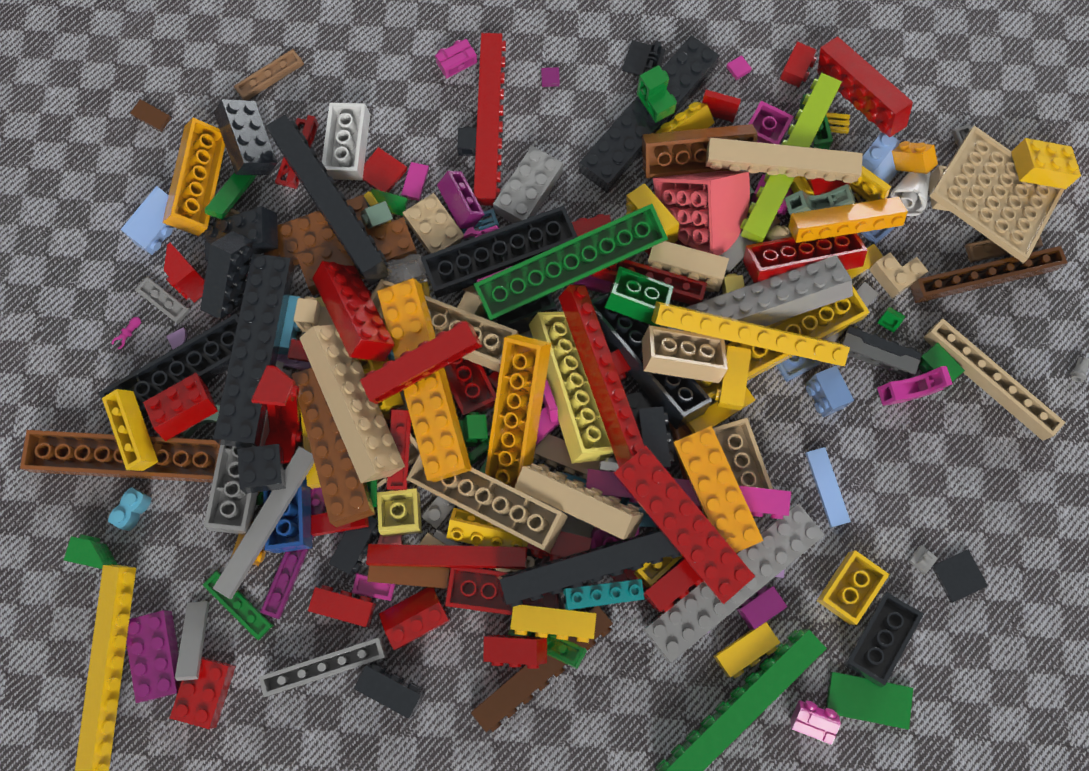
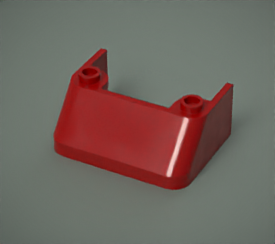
[251,365,303,464]

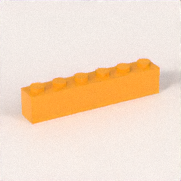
[788,197,908,243]

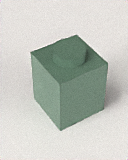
[361,201,393,229]

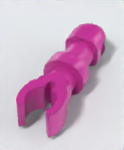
[111,317,141,349]

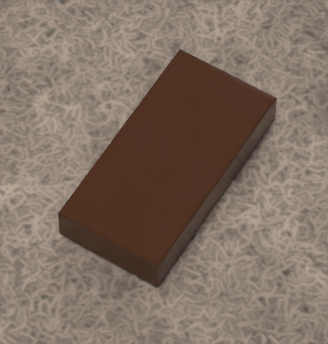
[130,99,172,132]

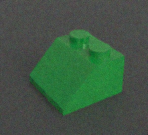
[63,534,118,569]

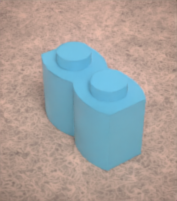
[108,488,152,531]

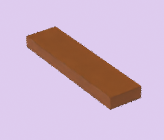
[367,566,450,589]

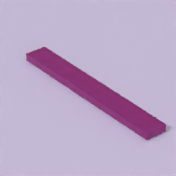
[260,487,326,619]

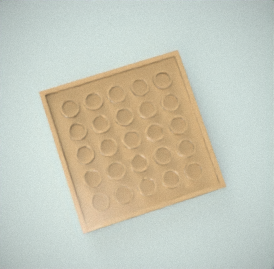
[929,125,1064,263]

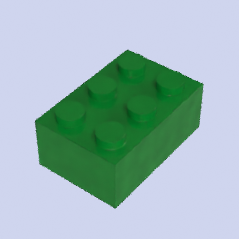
[605,266,674,327]

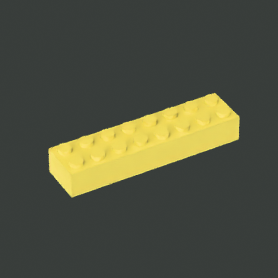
[529,312,614,464]

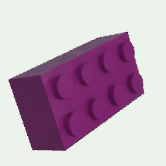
[126,610,181,703]

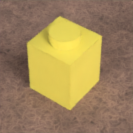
[721,274,745,294]

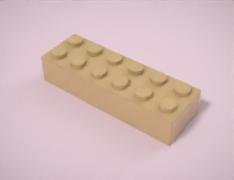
[515,463,644,539]

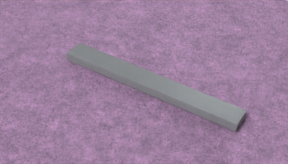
[213,446,314,599]

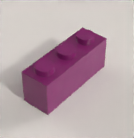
[437,171,485,229]

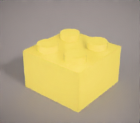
[377,488,422,537]

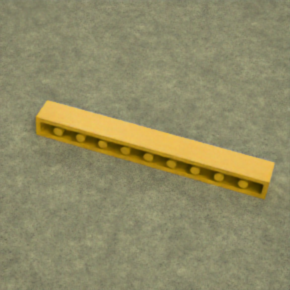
[651,301,850,367]
[75,565,136,771]

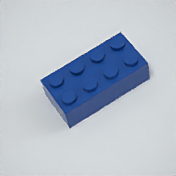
[263,468,313,553]

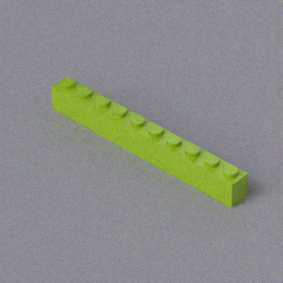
[740,73,842,243]

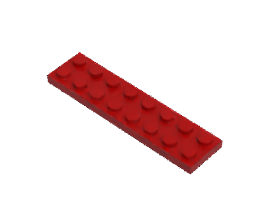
[613,446,756,604]

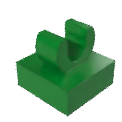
[877,307,905,333]

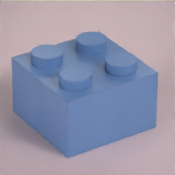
[806,365,854,417]

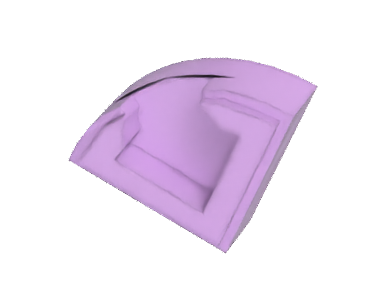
[166,327,187,349]

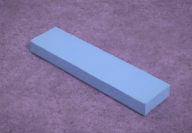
[805,447,851,528]

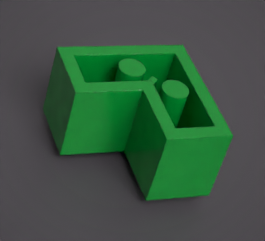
[637,65,677,123]
[459,412,488,447]

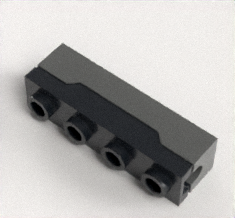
[840,326,922,379]

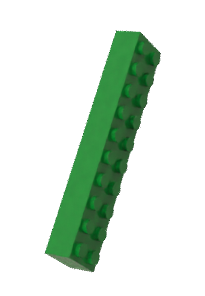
[473,204,668,321]
[655,629,827,771]

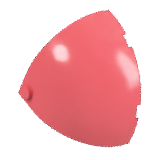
[653,171,750,256]

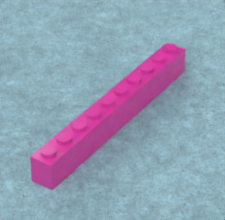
[586,469,791,519]

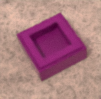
[541,67,560,87]

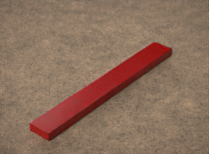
[366,544,528,569]

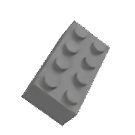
[493,146,563,224]

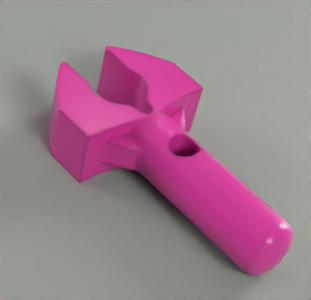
[464,225,499,239]

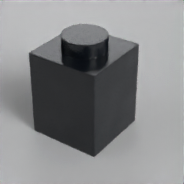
[457,126,477,156]

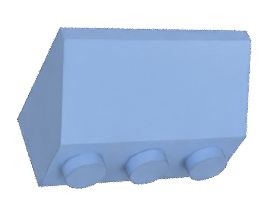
[862,132,900,184]
[121,186,175,255]

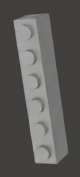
[259,637,388,697]

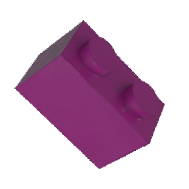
[737,585,787,630]

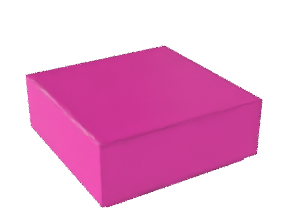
[726,55,752,80]

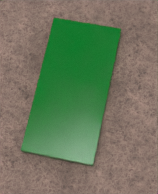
[826,672,914,730]

